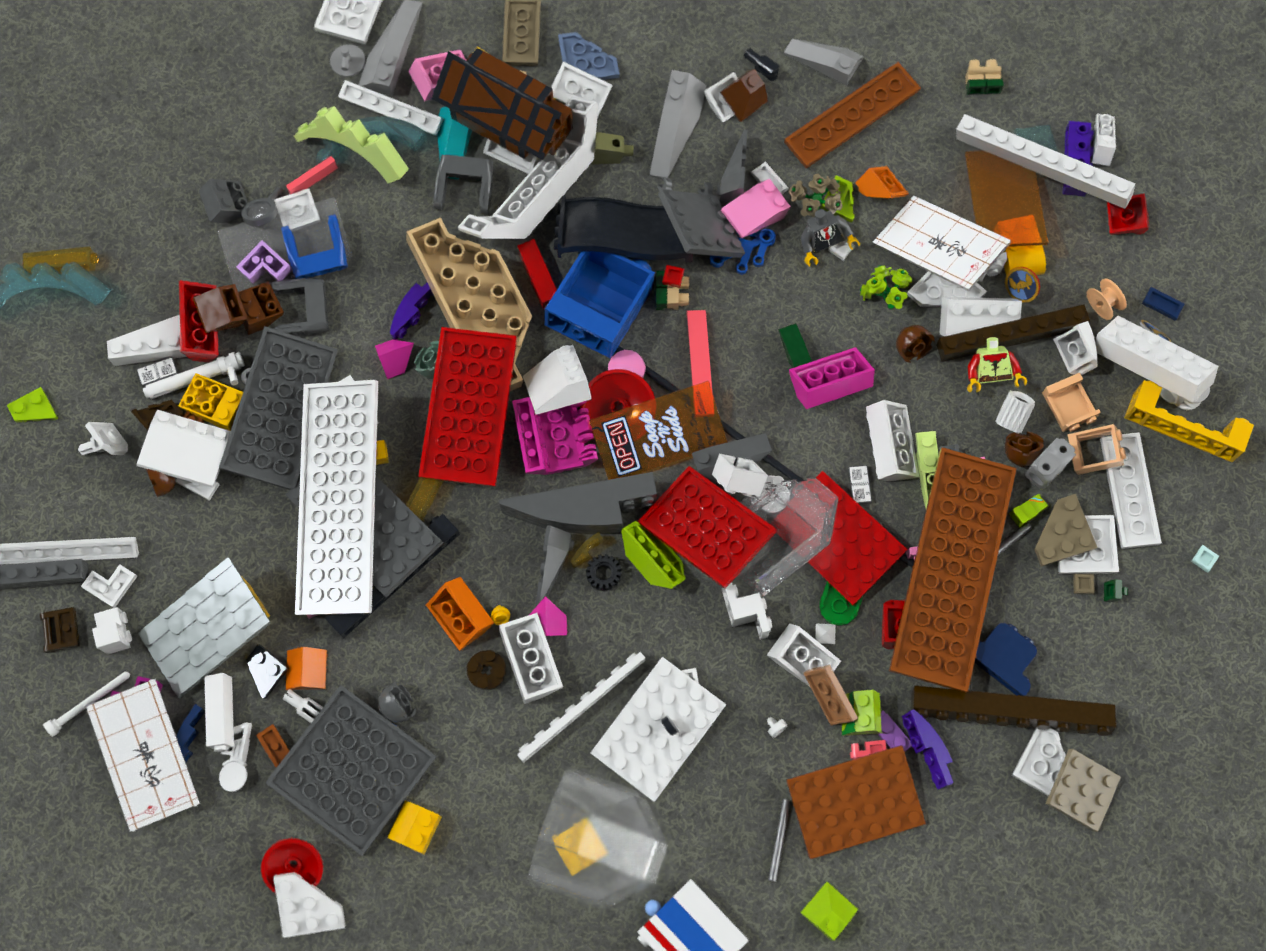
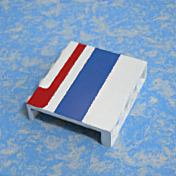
[637,879,749,951]

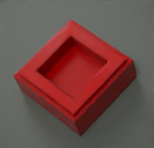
[662,265,685,288]

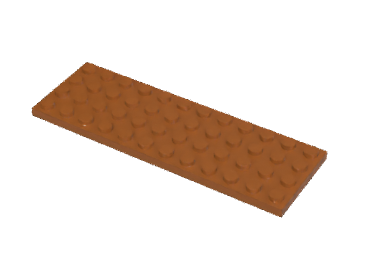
[889,448,1017,693]

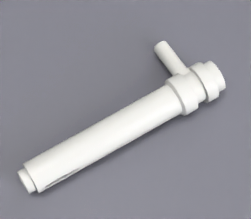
[143,352,245,399]

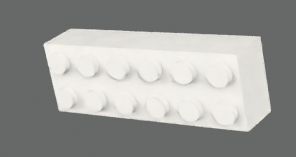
[1095,316,1218,403]

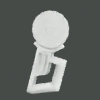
[219,722,252,792]

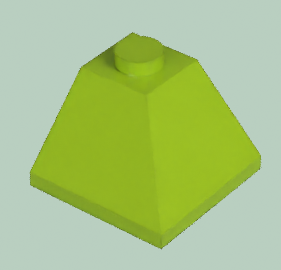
[801,882,858,941]

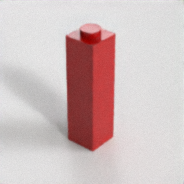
[517,239,557,309]

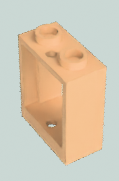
[1068,424,1126,475]

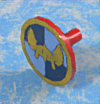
[1005,267,1040,302]

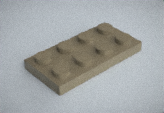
[502,0,541,66]

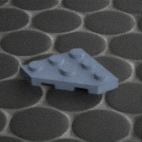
[558,32,619,80]

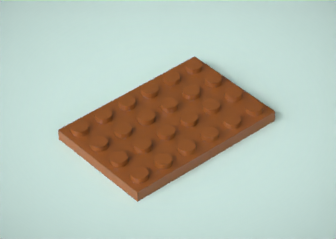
[786,745,926,859]

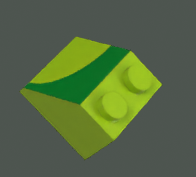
[842,690,882,736]

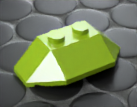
[621,521,686,589]

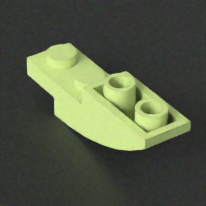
[915,431,938,508]

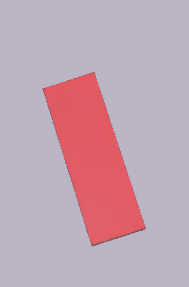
[286,156,338,194]

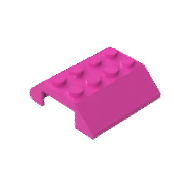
[512,397,598,475]

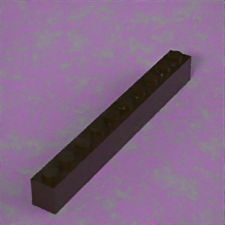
[911,685,1116,736]

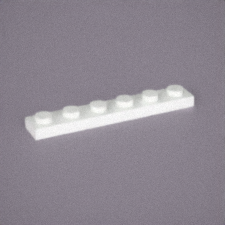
[338,80,443,136]

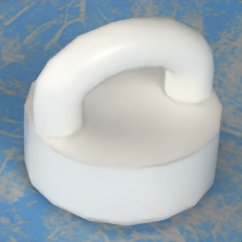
[767,717,787,737]

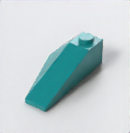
[437,107,472,180]

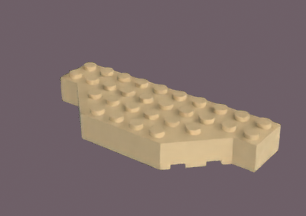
[406,218,532,391]

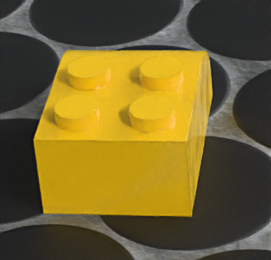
[993,216,1046,275]

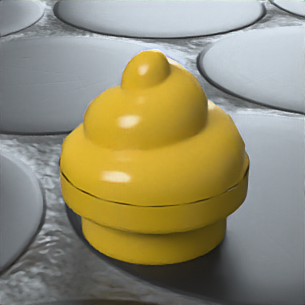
[491,605,510,625]

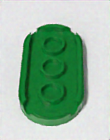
[819,582,863,626]

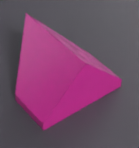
[375,339,414,379]
[529,596,567,636]

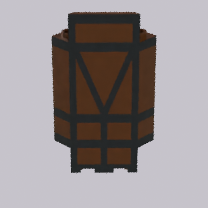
[431,48,573,160]

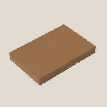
[804,664,858,725]

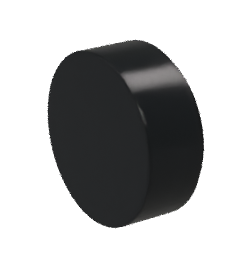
[661,716,679,736]

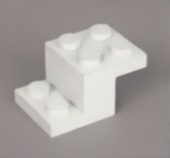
[722,582,772,640]

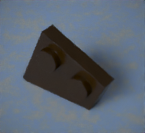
[131,400,185,431]

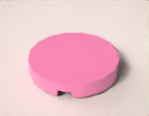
[608,350,646,378]

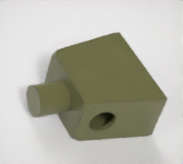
[591,132,634,164]

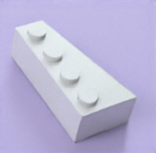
[940,297,1022,336]
[107,315,186,366]

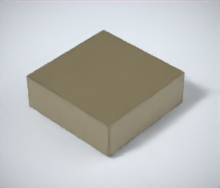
[1073,574,1095,594]

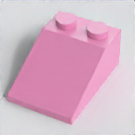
[409,50,466,101]
[721,179,791,238]

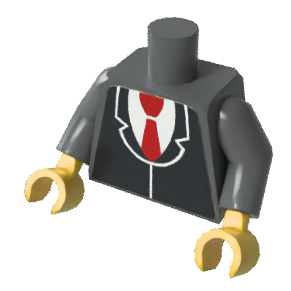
[801,209,860,267]

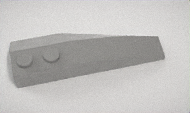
[359,0,422,96]
[650,70,707,178]

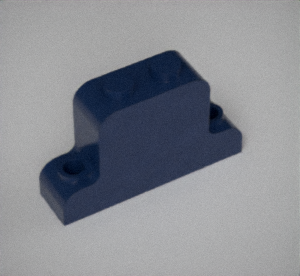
[974,623,1037,696]

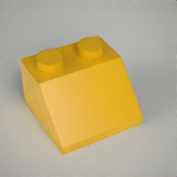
[388,800,442,854]

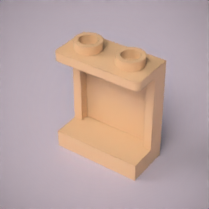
[1042,373,1101,432]

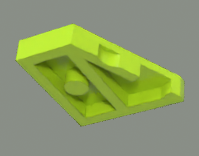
[820,175,854,223]
[7,387,58,423]

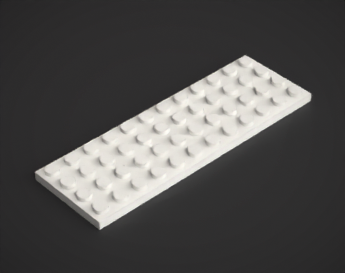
[295,380,378,615]

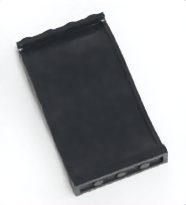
[554,195,693,262]

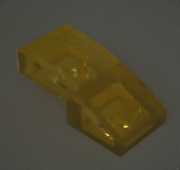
[571,532,603,568]

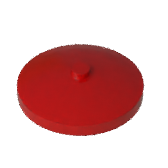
[580,369,657,444]

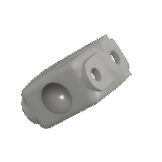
[1025,438,1076,490]

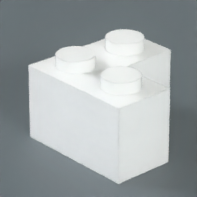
[92,607,132,654]

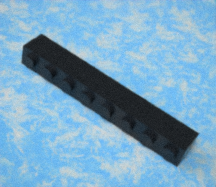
[325,514,460,639]

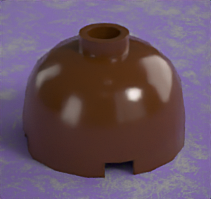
[896,325,935,363]
[1005,432,1044,467]
[146,469,176,497]

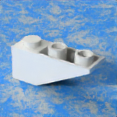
[1091,114,1116,166]

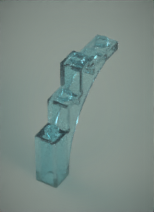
[0,262,111,309]

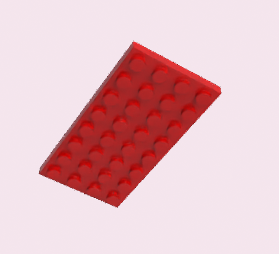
[418,327,518,487]

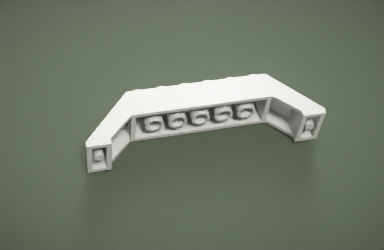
[457,96,598,239]

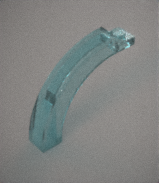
[316,117,427,164]

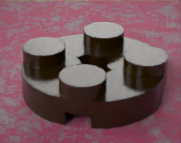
[467,650,506,690]

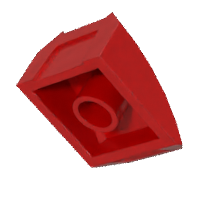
[882,600,905,649]

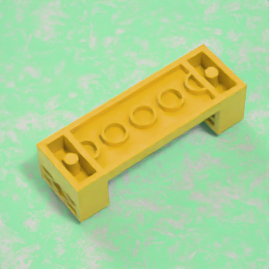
[1124,380,1254,462]

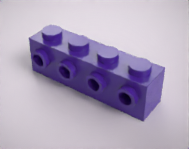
[1063,121,1094,197]

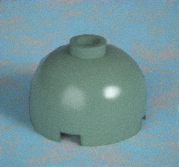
[414,341,439,379]

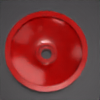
[261,838,323,894]

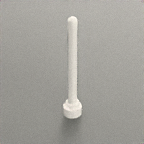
[43,672,130,737]

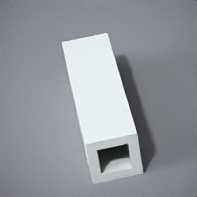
[205,673,234,752]

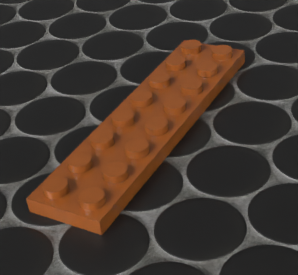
[784,62,921,169]

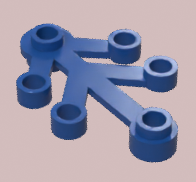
[710,228,776,275]

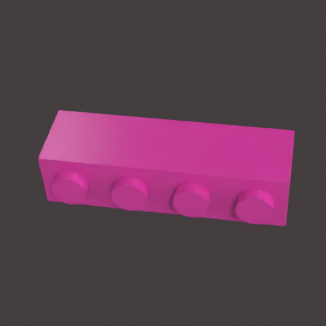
[789,347,875,409]

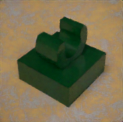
[1104,579,1128,602]

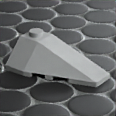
[784,39,863,85]

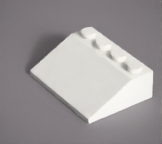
[523,345,592,415]
[137,410,231,488]

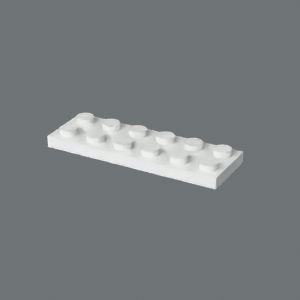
[1100,432,1162,549]

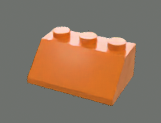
[426,577,494,651]

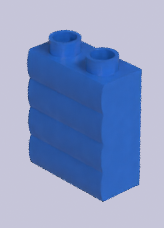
[545,251,655,359]

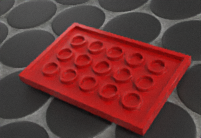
[638,466,777,589]
[770,471,908,606]

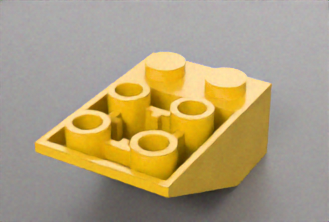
[178,373,243,431]

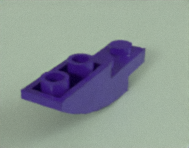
[390,282,434,340]
[902,710,954,790]

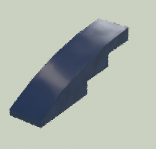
[163,704,205,784]

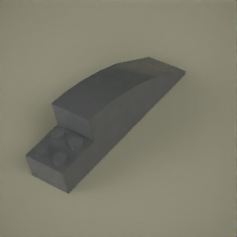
[499,472,657,534]

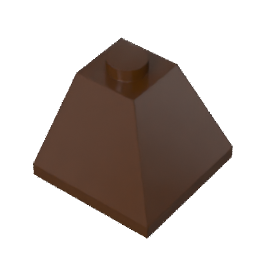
[720,69,768,122]

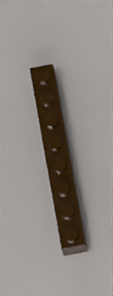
[936,304,1090,362]

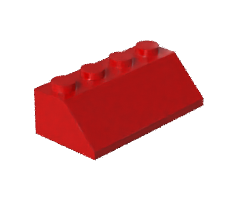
[179,280,218,363]

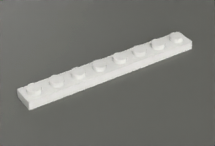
[0,537,139,564]
[518,652,645,763]

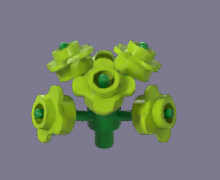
[860,265,912,309]

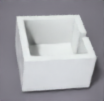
[712,453,768,497]

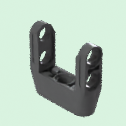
[433,155,493,215]
[270,278,329,337]

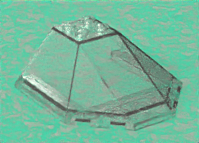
[738,478,838,598]
[526,766,668,910]

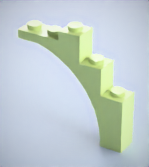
[294,106,409,183]

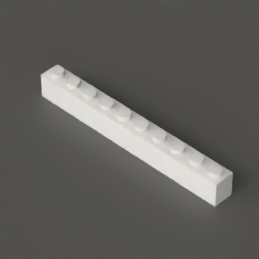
[956,114,1135,209]

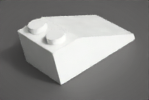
[767,623,841,687]

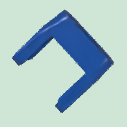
[281,214,348,279]

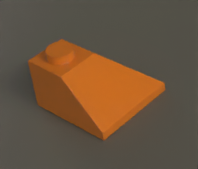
[855,166,909,198]

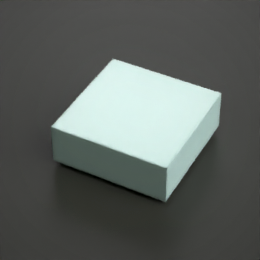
[1191,545,1219,573]

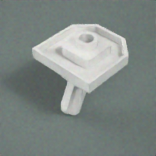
[78,422,128,455]

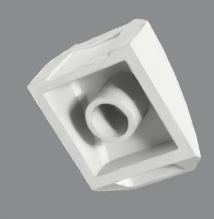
[1053,321,1098,375]

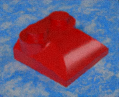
[1107,193,1149,235]

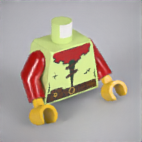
[967,337,1027,392]

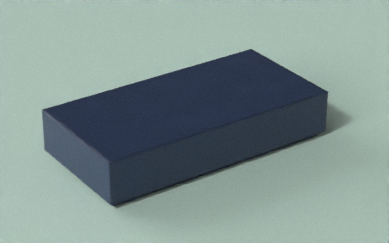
[1142,287,1184,321]

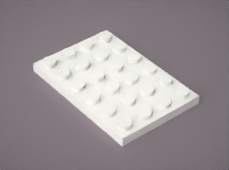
[591,657,726,802]

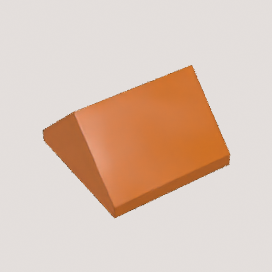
[286,647,327,690]

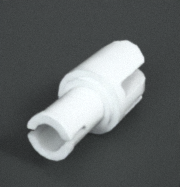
[283,689,323,723]

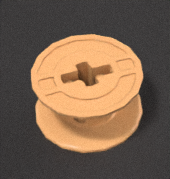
[1087,279,1127,320]

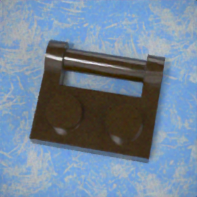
[40,607,80,653]

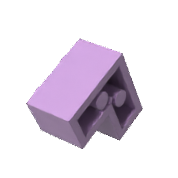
[236,240,292,284]

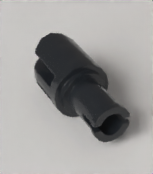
[744,48,779,81]

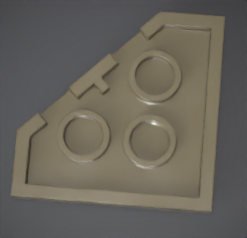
[1034,494,1098,567]

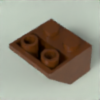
[238,281,284,335]
[193,284,248,333]

